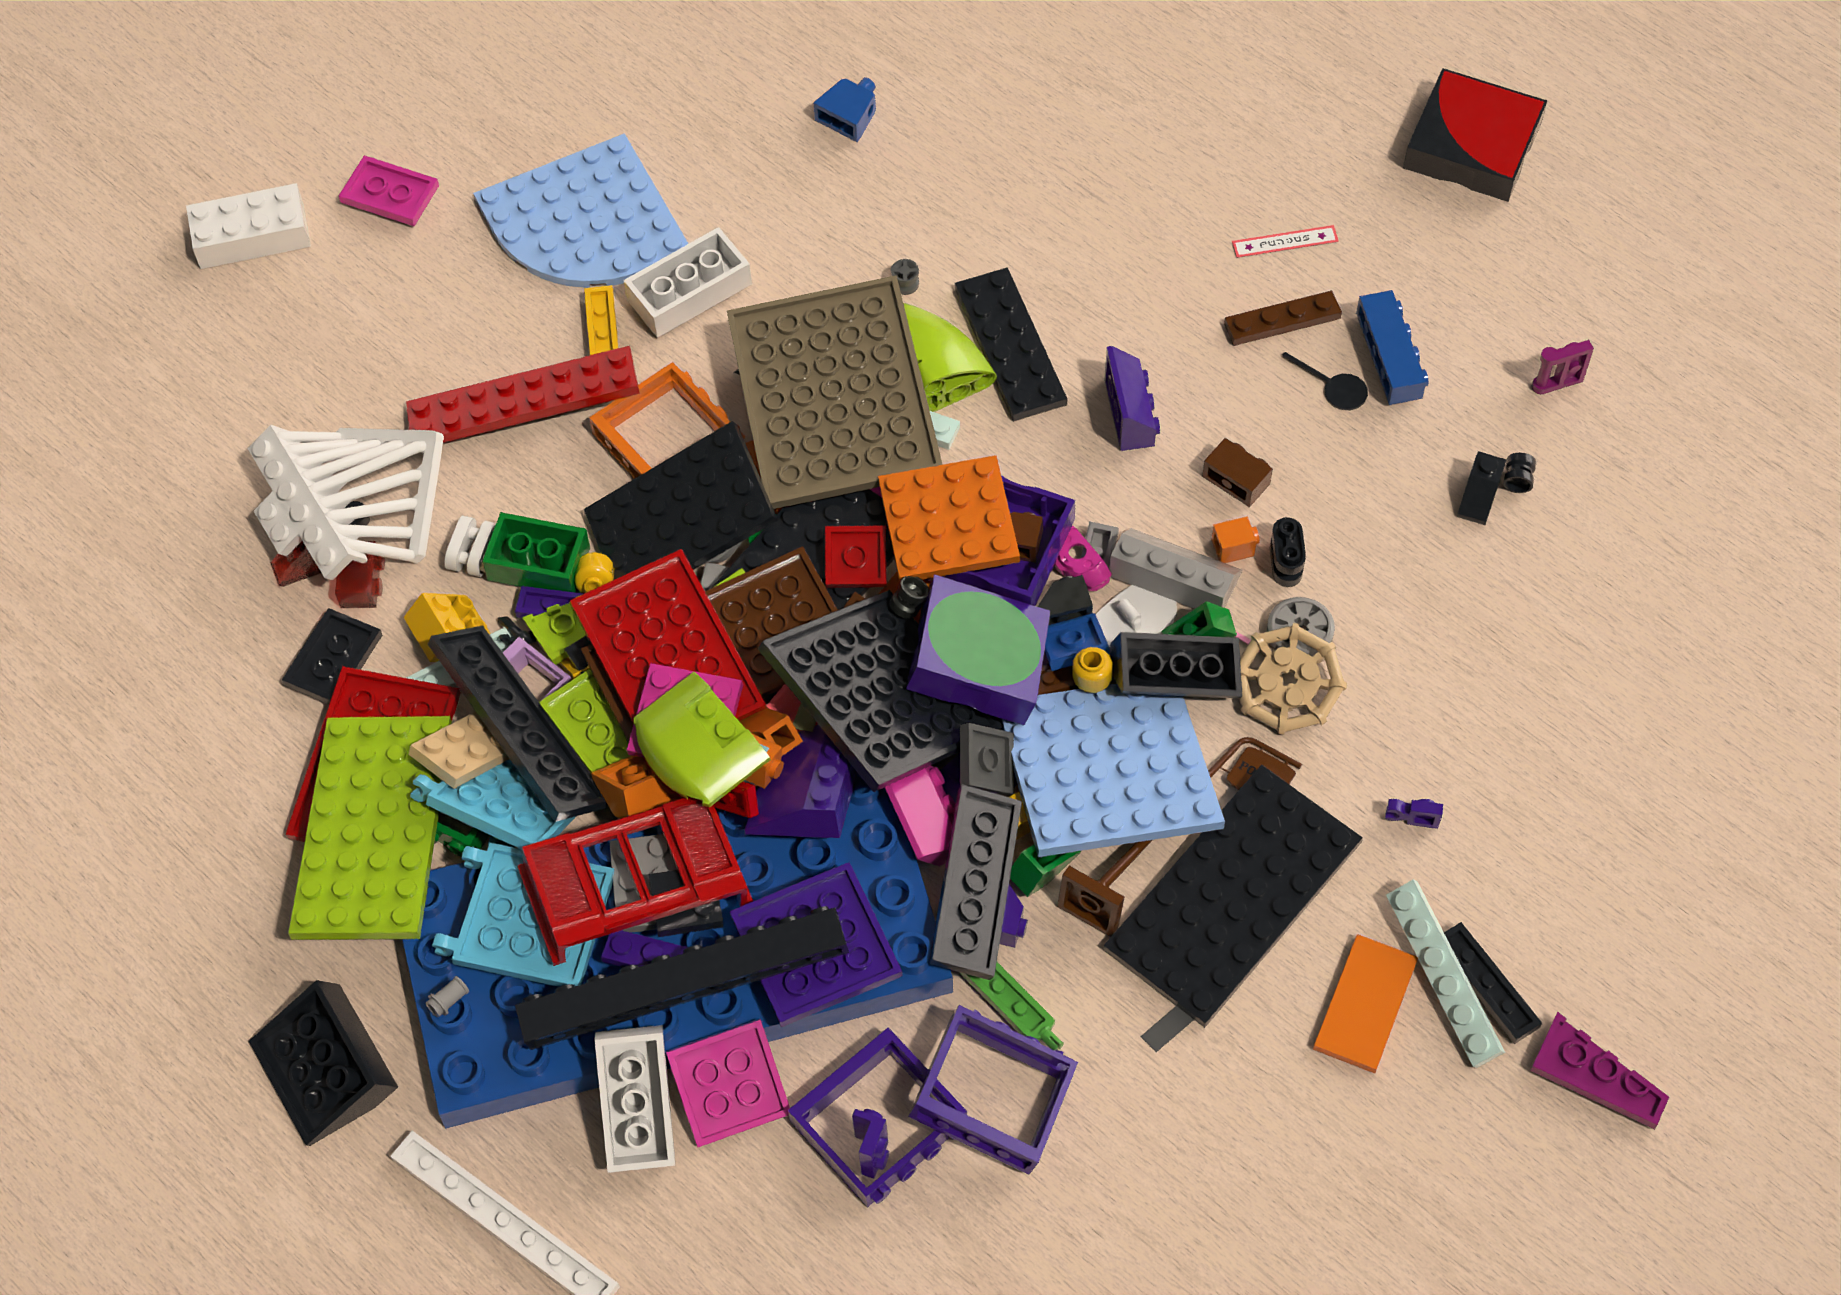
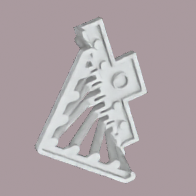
[248,425,444,580]

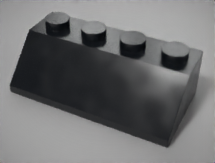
[1110,632,1242,698]

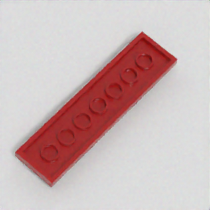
[406,345,640,443]

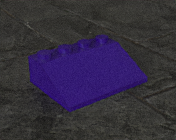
[745,724,858,838]

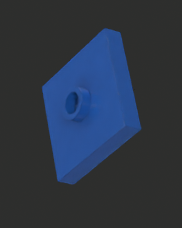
[1044,613,1111,671]

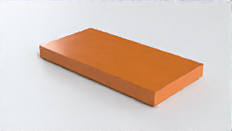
[1313,934,1418,1073]

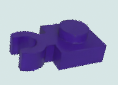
[1385,799,1443,829]

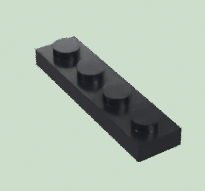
[1444,922,1542,1044]

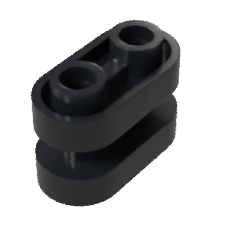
[1269,517,1306,587]

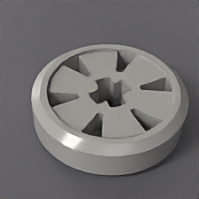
[1267,597,1335,657]

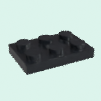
[282,608,383,704]

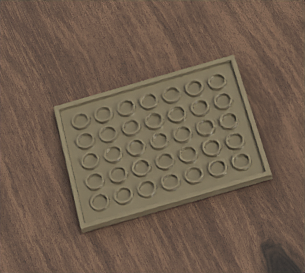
[727,275,943,509]

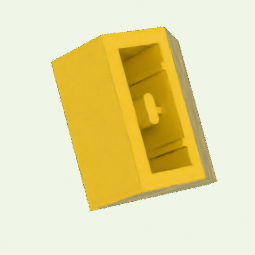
[403,593,491,662]

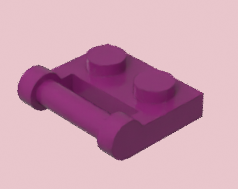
[1532,339,1594,395]

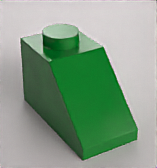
[1162,601,1237,638]
[1010,844,1081,897]

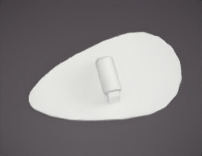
[1096,585,1177,647]

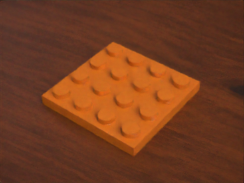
[878,455,1020,582]

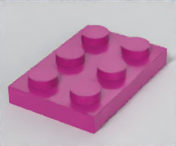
[339,155,439,226]

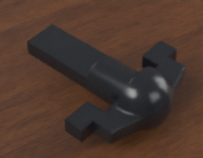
[497,616,537,645]

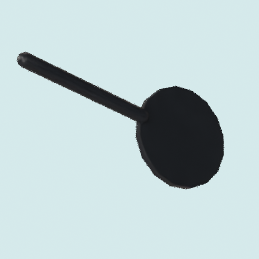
[1282,352,1368,411]

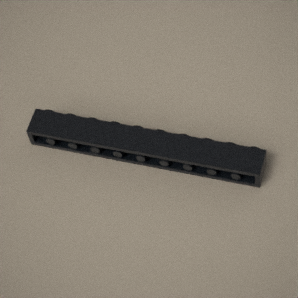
[515,906,849,1050]

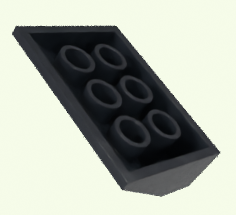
[249,980,398,1146]

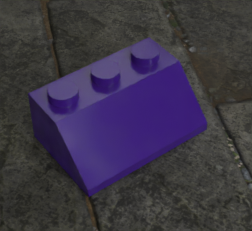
[1104,346,1160,451]

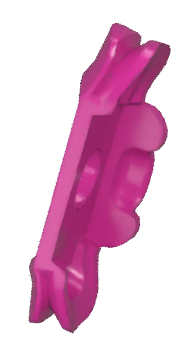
[1054,525,1112,592]

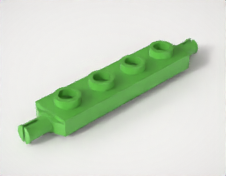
[959,962,1064,1050]

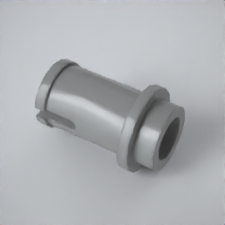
[426,976,469,1018]

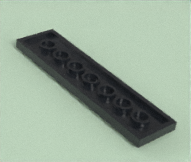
[428,625,608,822]

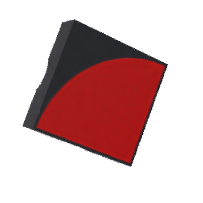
[1403,68,1547,202]

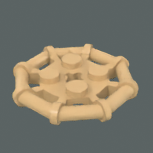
[1240,623,1347,735]

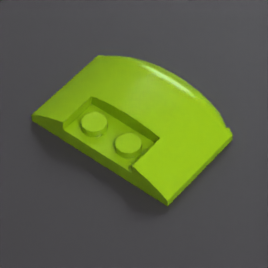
[634,672,771,807]

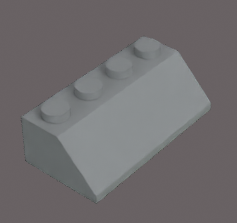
[1109,528,1242,609]

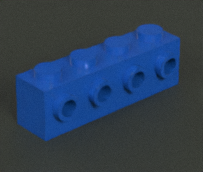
[1356,290,1429,405]

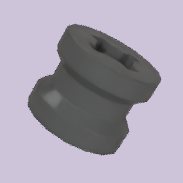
[891,259,919,295]

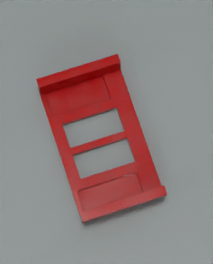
[517,797,753,966]

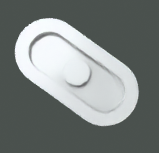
[445,515,496,577]

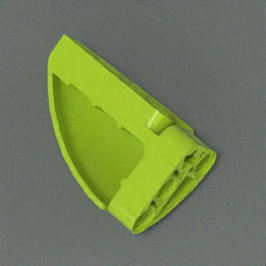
[903,303,997,412]

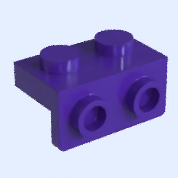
[852,1109,890,1179]

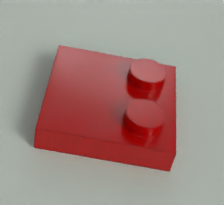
[825,526,886,588]

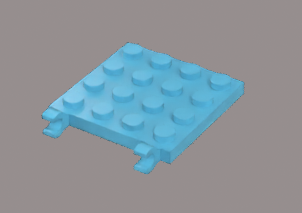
[411,759,575,850]
[432,843,615,987]

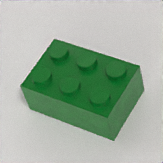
[482,512,590,592]

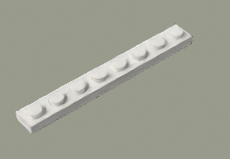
[390,1130,620,1295]

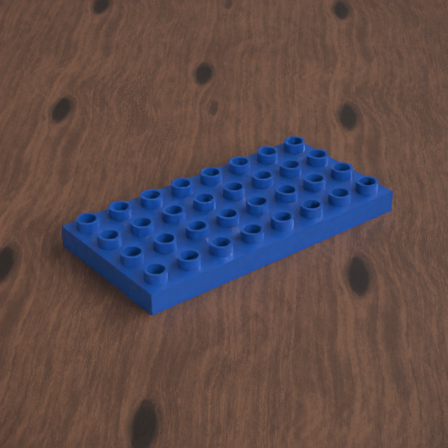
[403,774,953,1129]

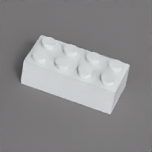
[186,183,311,269]
[623,227,752,338]
[595,1025,675,1173]

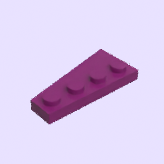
[1530,1012,1669,1130]

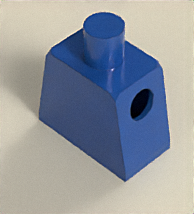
[813,77,876,142]

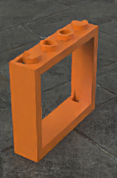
[589,362,746,479]

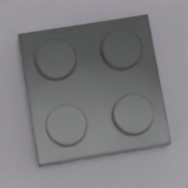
[960,723,1014,796]

